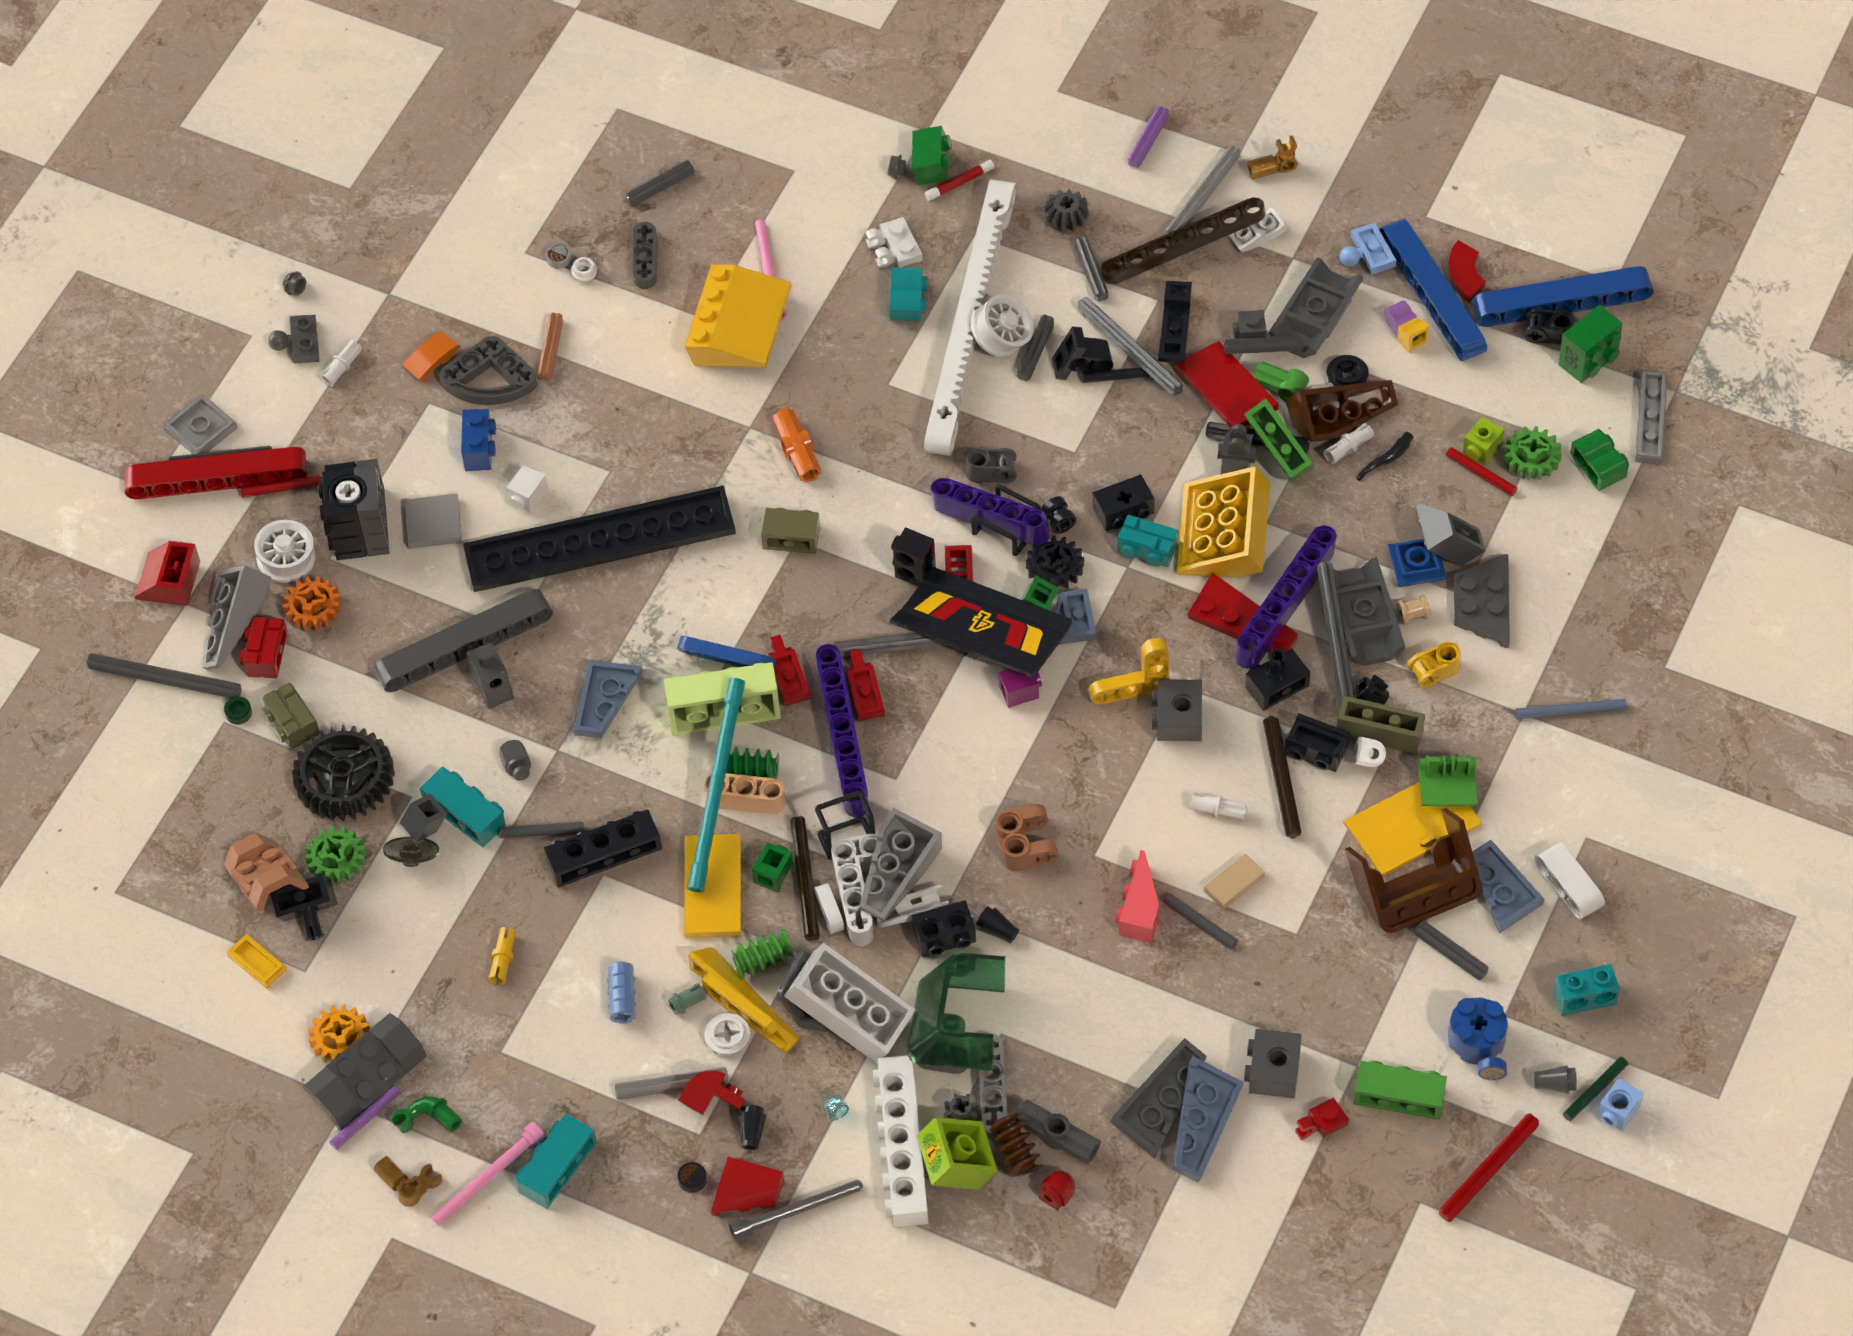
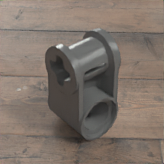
[966,448,1017,483]

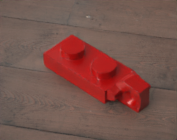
[768,635,811,706]
[846,649,885,722]

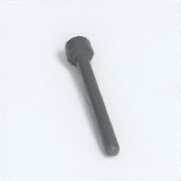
[728,1180,863,1243]

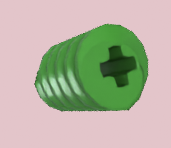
[731,929,795,980]

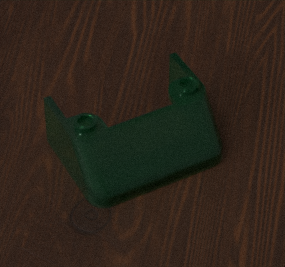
[908,953,1006,1071]

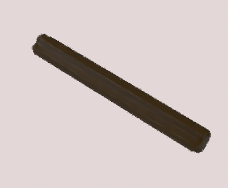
[1263,716,1302,839]
[790,816,820,941]

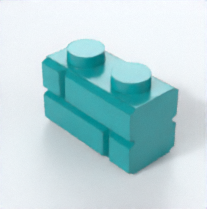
[1117,515,1179,567]

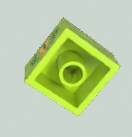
[917,1117,998,1190]

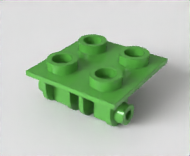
[1418,755,1478,806]

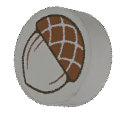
[546,243,572,269]

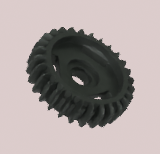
[292,725,395,821]

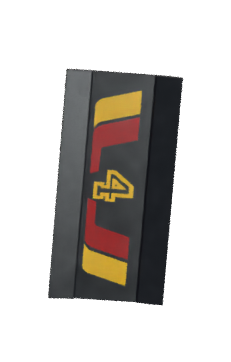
[890,566,1072,677]

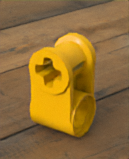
[1407,641,1461,689]

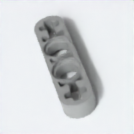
[978,1034,1007,1140]

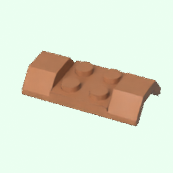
[224,833,309,913]

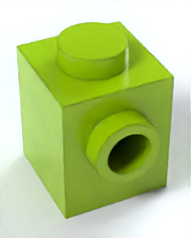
[1463,416,1505,465]

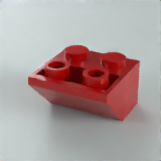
[135,541,201,606]

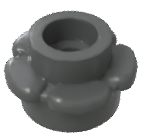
[888,154,906,179]
[283,271,306,296]

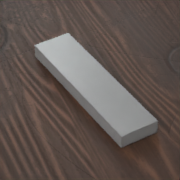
[1635,371,1667,464]

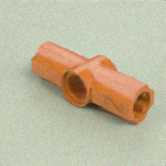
[772,407,821,483]

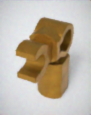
[1247,135,1298,180]
[374,1156,442,1207]

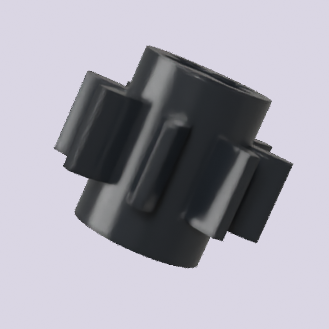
[1355,675,1389,705]

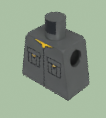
[466,643,514,709]

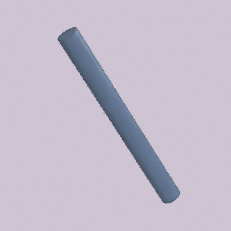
[1515,699,1627,720]

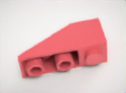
[1115,850,1159,943]

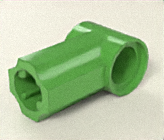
[1253,361,1309,402]

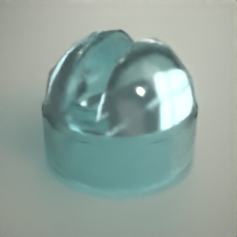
[824,1095,849,1121]

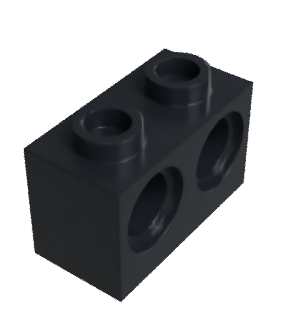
[891,527,936,587]
[911,900,976,957]

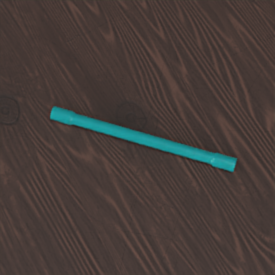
[687,678,745,893]

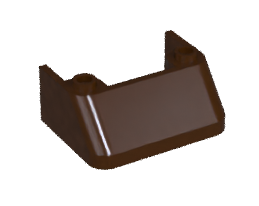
[1345,808,1482,933]

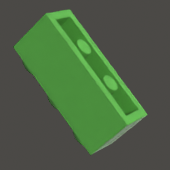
[1244,399,1314,483]
[1354,1060,1447,1120]

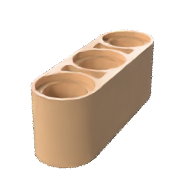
[705,773,786,814]

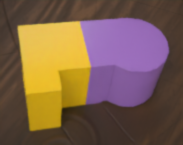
[1384,300,1429,352]

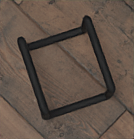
[971,484,1041,556]
[815,791,875,860]

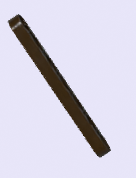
[1101,197,1266,284]

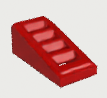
[945,545,973,581]

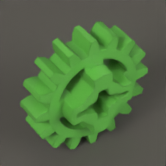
[1503,426,1562,481]
[305,826,367,885]

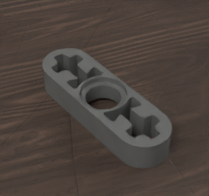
[633,222,657,289]

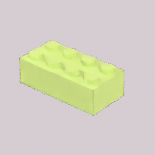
[664,662,781,736]

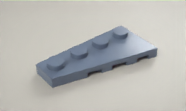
[1172,1056,1244,1183]

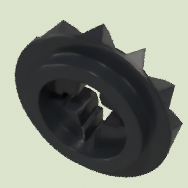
[1326,355,1369,386]

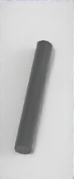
[500,822,584,838]
[1164,893,1238,949]

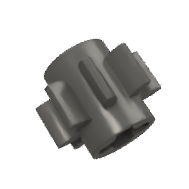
[944,1093,978,1121]

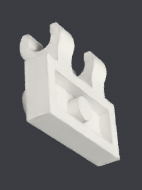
[866,217,922,268]

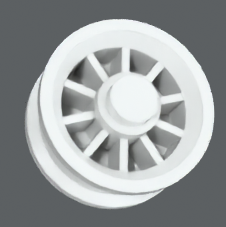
[971,294,1033,357]
[254,520,316,583]

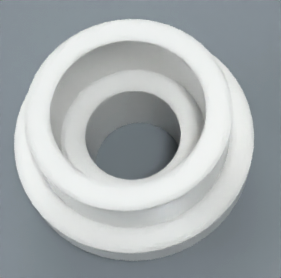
[571,257,597,282]

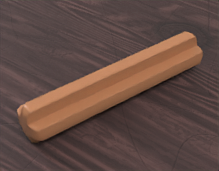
[537,313,563,380]

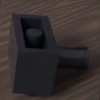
[1245,648,1310,711]
[270,874,338,941]

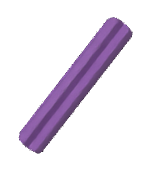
[1128,106,1169,168]

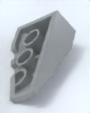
[202,565,271,670]
[859,808,942,921]

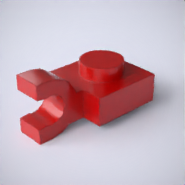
[1295,1097,1349,1140]

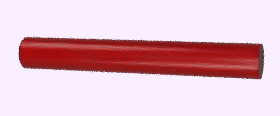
[1446,447,1518,496]
[241,475,321,498]

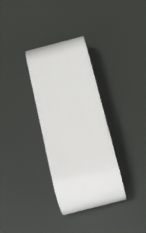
[1535,842,1605,919]

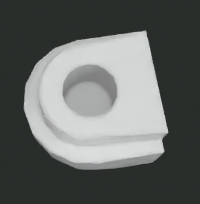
[1352,737,1386,767]

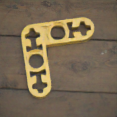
[1088,638,1169,705]

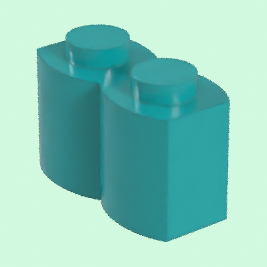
[889,267,928,321]

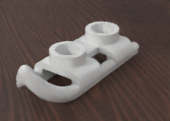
[877,884,950,928]

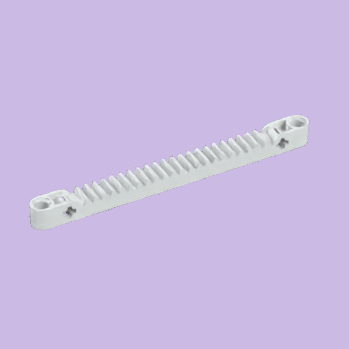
[924,179,1016,456]

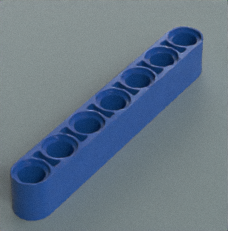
[1379,218,1487,361]
[1472,266,1654,327]

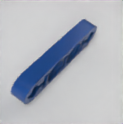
[677,636,777,669]

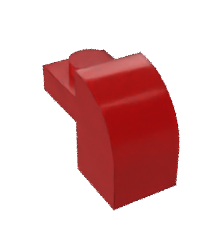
[678,1070,745,1115]

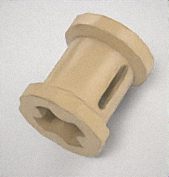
[1397,595,1430,625]

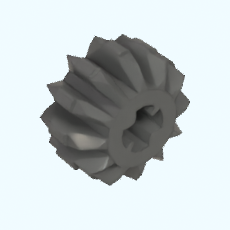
[1045,188,1089,232]

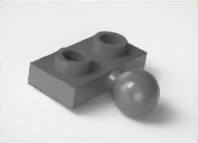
[268,315,319,364]

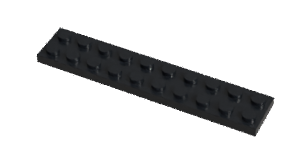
[463,485,736,592]

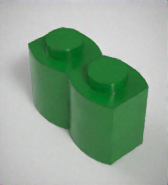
[1570,429,1629,491]

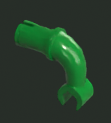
[391,1097,462,1133]

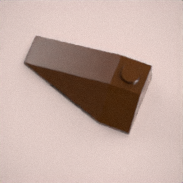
[1286,380,1398,442]

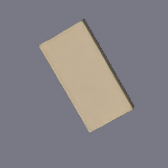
[1204,854,1265,910]

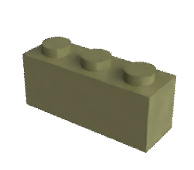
[1337,696,1425,754]

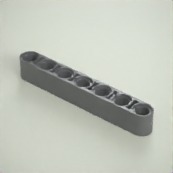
[373,589,553,693]

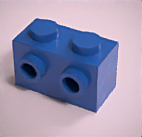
[461,409,496,471]

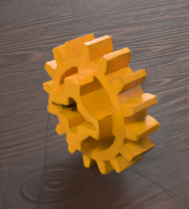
[308,1005,370,1063]

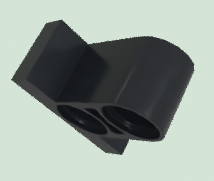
[1051,326,1114,380]

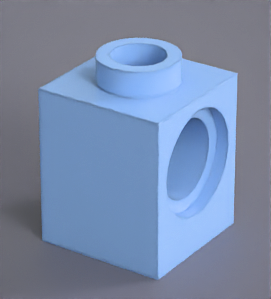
[1598,1078,1643,1131]

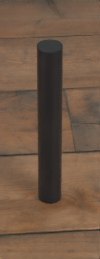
[1083,367,1151,383]

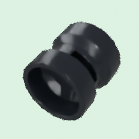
[1041,496,1077,534]

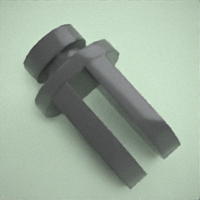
[499,740,531,781]

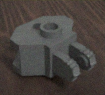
[1217,424,1257,475]

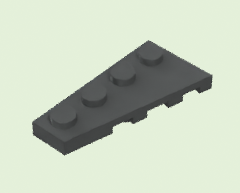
[1110,1038,1207,1159]

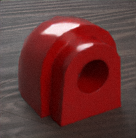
[1039,1171,1075,1211]

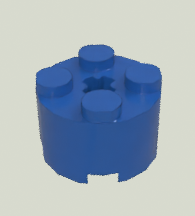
[1448,997,1508,1064]

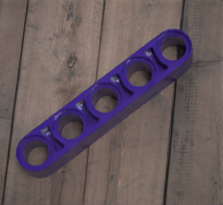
[931,478,1050,545]

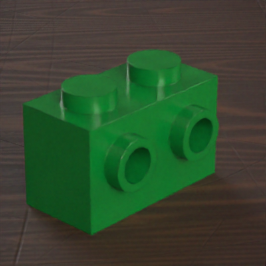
[911,125,952,185]

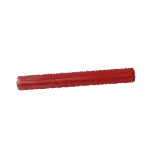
[1439,1113,1539,1222]

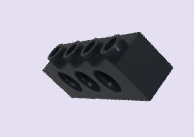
[544,809,662,888]

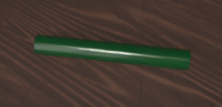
[1563,1057,1628,1122]

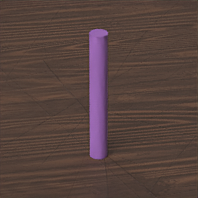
[329,1085,401,1150]

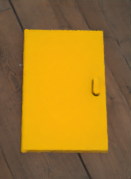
[1343,782,1482,876]

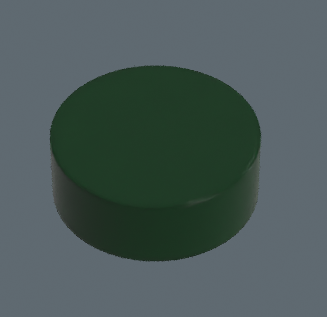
[224,697,252,725]

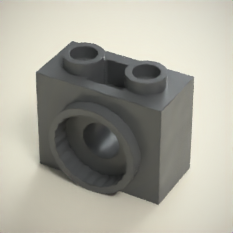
[1152,679,1202,741]
[1244,1029,1302,1098]

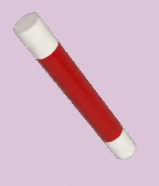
[924,159,995,201]

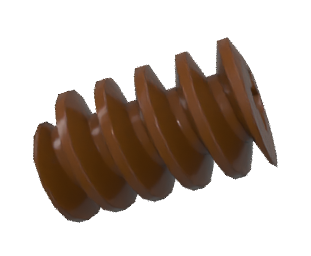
[989,1111,1044,1177]

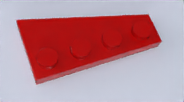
[1188,572,1298,655]

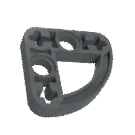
[439,336,537,405]

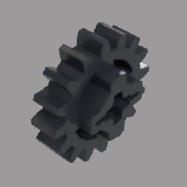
[1026,535,1084,589]

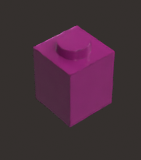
[998,669,1042,708]

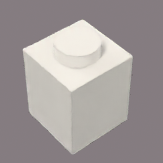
[506,465,548,513]

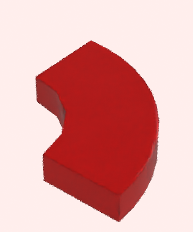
[1448,240,1486,303]

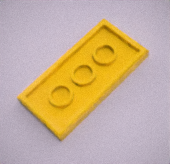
[684,834,741,938]

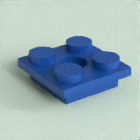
[1388,539,1446,587]

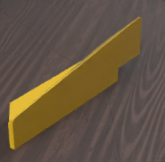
[688,947,800,1054]

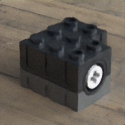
[318,459,390,561]

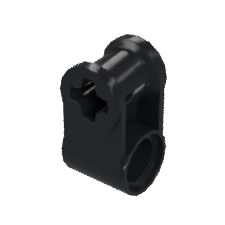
[1523,308,1575,345]

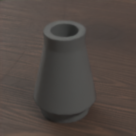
[1534,1065,1577,1094]

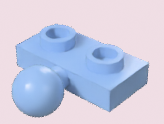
[1339,222,1396,275]

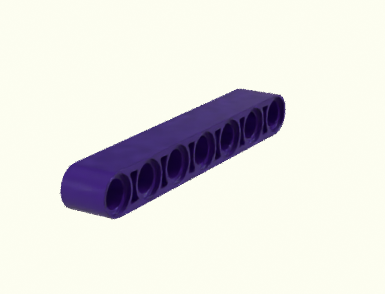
[1235,525,1337,669]
[816,644,869,817]

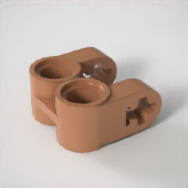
[995,804,1059,871]

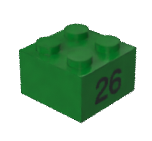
[1559,304,1623,383]

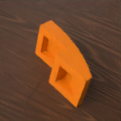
[402,331,460,383]

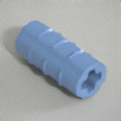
[607,961,636,1024]

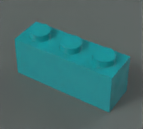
[420,766,506,847]
[516,1113,597,1209]

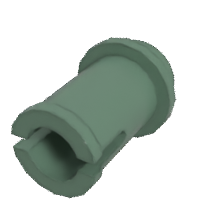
[668,983,706,1014]

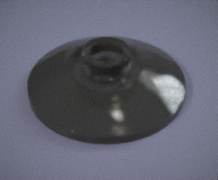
[383,837,439,867]

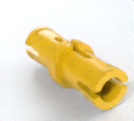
[488,927,517,985]

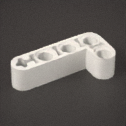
[831,834,877,947]

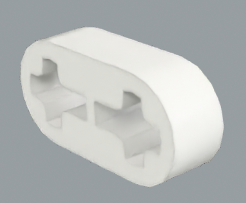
[814,883,845,934]

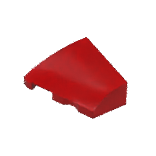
[711,1157,785,1216]

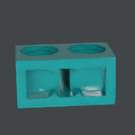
[1553,964,1620,1016]

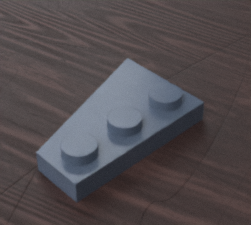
[574,661,643,738]
[1473,840,1544,934]

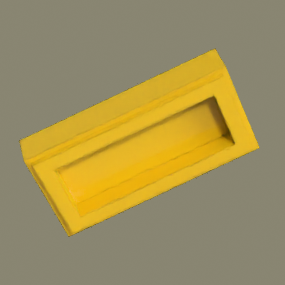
[226,933,287,989]

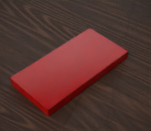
[1175,341,1279,428]

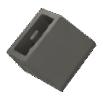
[1416,503,1486,567]

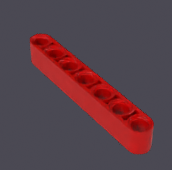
[124,447,307,499]

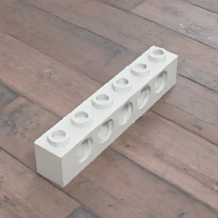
[873,1055,929,1227]

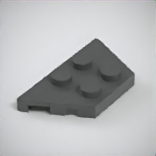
[1454,554,1510,648]

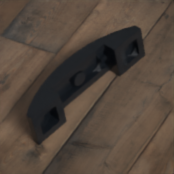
[1158,281,1192,363]

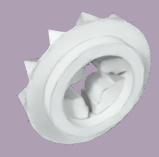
[704,1013,750,1057]

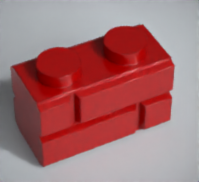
[239,617,288,679]

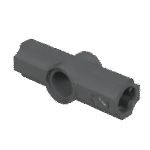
[1016,1099,1101,1164]

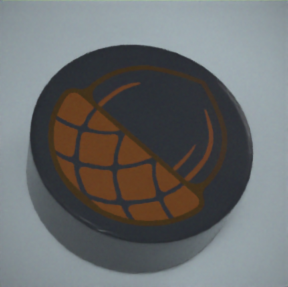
[677,1162,707,1193]

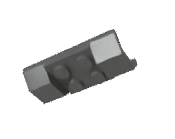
[1269,257,1364,358]
[1334,557,1405,666]
[302,1013,427,1130]

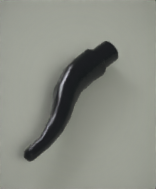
[1357,432,1414,481]

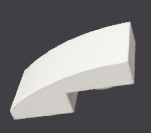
[1229,208,1288,252]

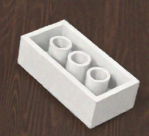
[784,942,916,1063]

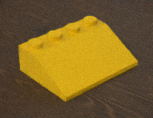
[685,264,792,368]
[1176,466,1270,578]

